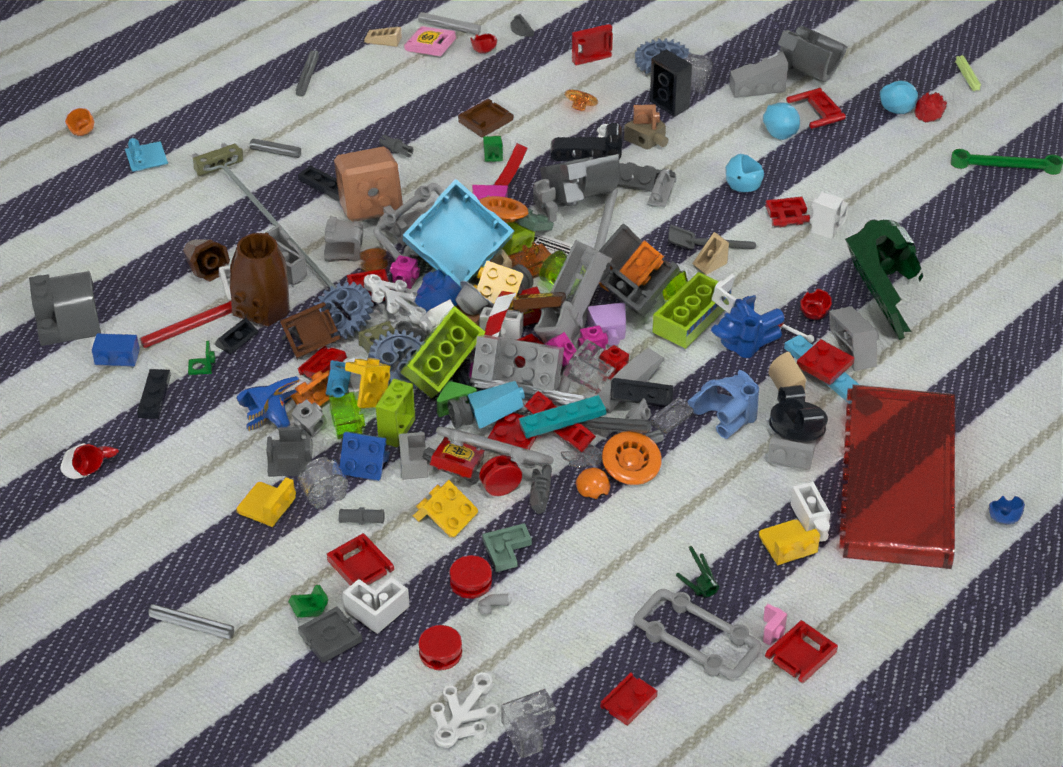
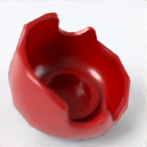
[470,33,498,54]
[800,289,832,320]

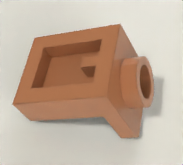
[633,105,660,130]

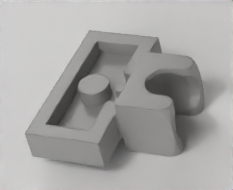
[533,179,558,222]

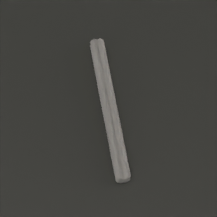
[470,378,586,405]

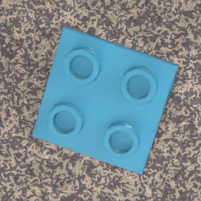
[125,138,168,171]

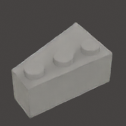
[729,51,788,98]
[267,224,307,285]
[829,306,879,371]

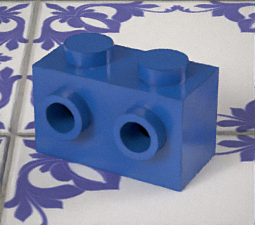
[92,333,140,366]

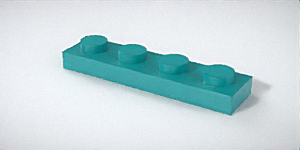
[519,395,606,438]

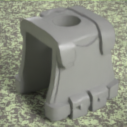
[324,216,363,261]
[534,301,584,344]

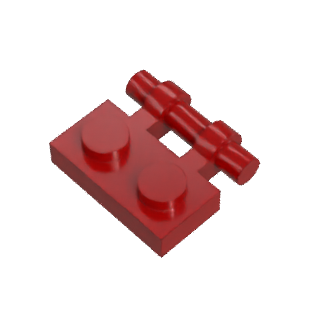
[765,196,810,227]

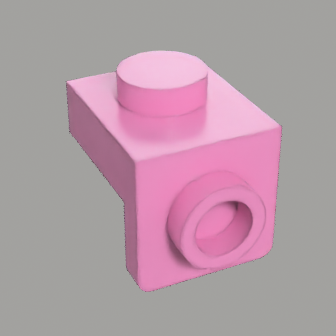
[763,604,787,646]

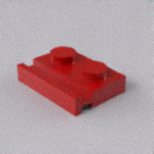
[297,346,347,378]
[600,672,658,726]

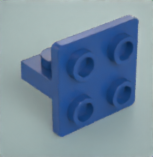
[339,432,390,481]

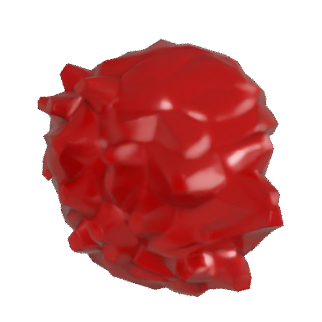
[914,92,947,123]

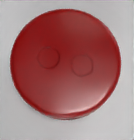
[479,455,522,496]
[450,555,492,599]
[419,625,463,670]

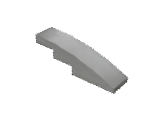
[596,348,664,413]

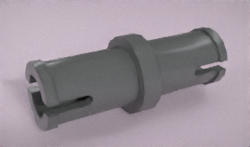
[379,135,414,158]
[339,507,385,525]

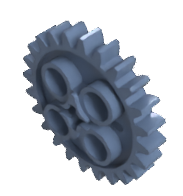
[635,38,691,74]
[314,281,374,341]
[368,329,424,390]

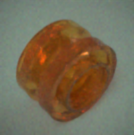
[359,248,388,271]

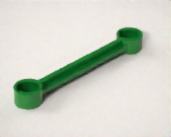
[950,149,1063,175]

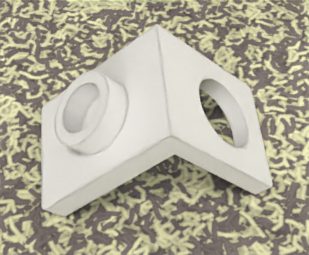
[712,274,736,313]

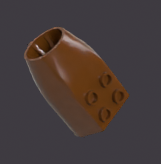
[230,232,290,327]

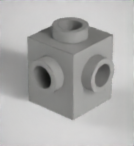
[291,399,328,437]

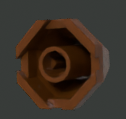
[183,239,230,282]

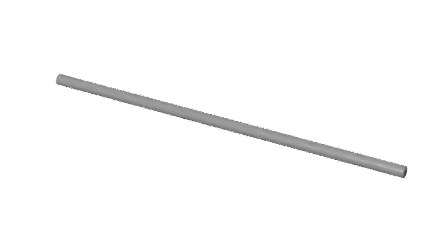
[554,188,618,407]

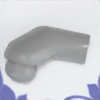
[478,594,509,614]

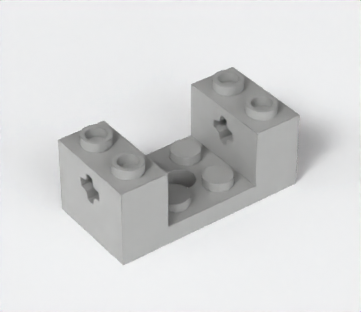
[471,335,564,391]

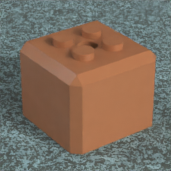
[334,147,403,222]

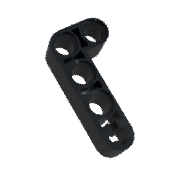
[550,123,622,161]

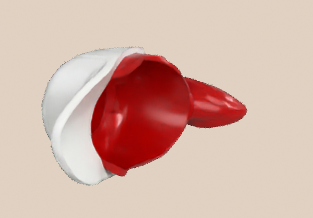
[61,443,119,479]

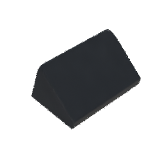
[214,317,259,355]

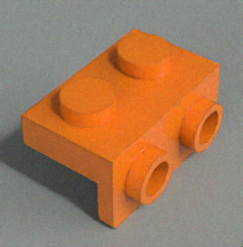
[619,240,664,287]
[291,370,333,406]

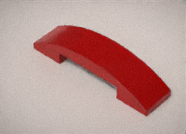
[525,391,596,452]

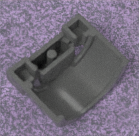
[778,26,848,81]
[540,154,620,206]
[584,224,680,317]
[29,271,101,346]

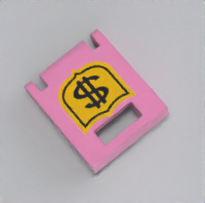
[404,26,456,56]

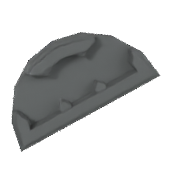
[510,14,534,37]

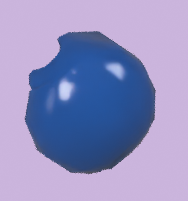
[988,496,1025,525]

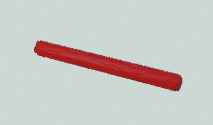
[140,301,232,348]

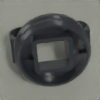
[769,385,828,442]

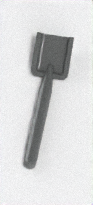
[668,224,756,250]

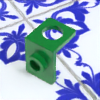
[188,341,215,375]

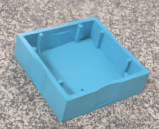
[402,179,514,289]

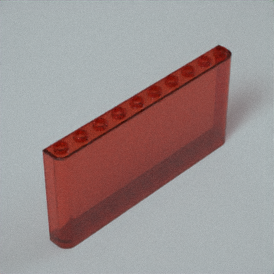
[839,384,955,569]

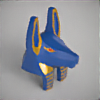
[236,376,299,431]

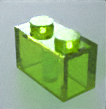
[329,391,365,439]

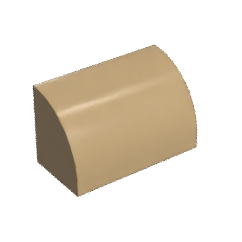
[768,352,806,391]

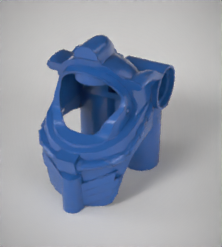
[711,295,784,358]

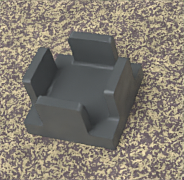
[266,427,313,477]

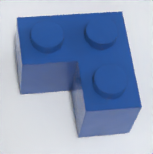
[414,269,461,313]

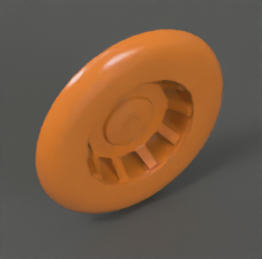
[479,196,529,223]
[602,431,662,485]

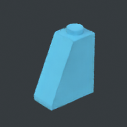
[467,381,525,429]

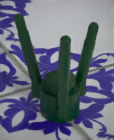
[676,546,719,598]

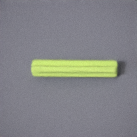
[955,55,981,91]

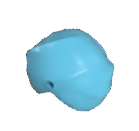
[880,80,918,114]
[763,102,800,140]
[725,153,764,192]

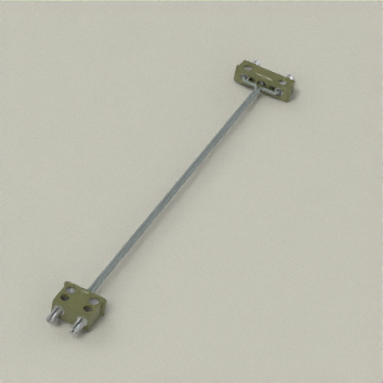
[192,142,402,353]

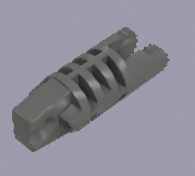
[530,464,552,514]

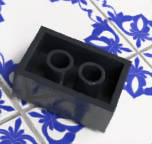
[650,49,692,117]

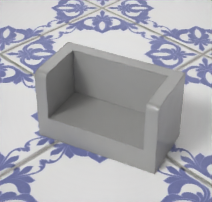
[399,432,428,480]

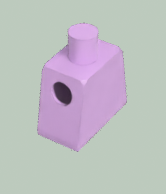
[587,303,626,346]

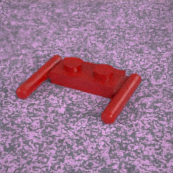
[786,88,846,129]

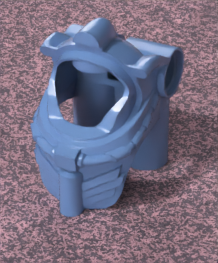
[687,370,759,439]

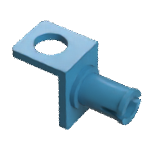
[326,360,351,398]

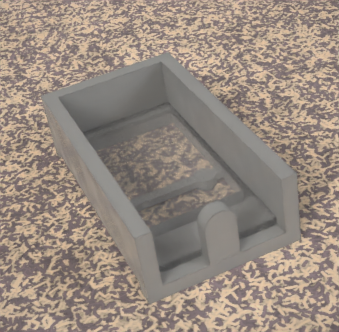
[550,240,612,317]

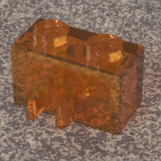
[508,242,553,278]

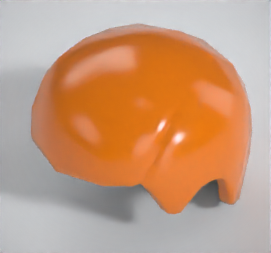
[65,108,95,136]
[576,468,611,499]

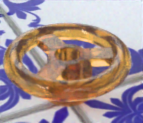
[564,89,598,111]

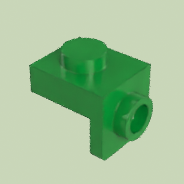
[288,585,328,618]

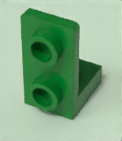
[483,136,503,162]

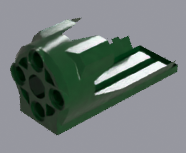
[845,219,924,340]

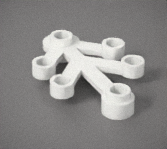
[364,274,426,324]
[430,672,499,748]

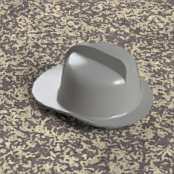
[456,281,494,315]

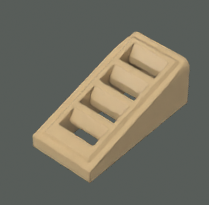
[364,27,402,47]

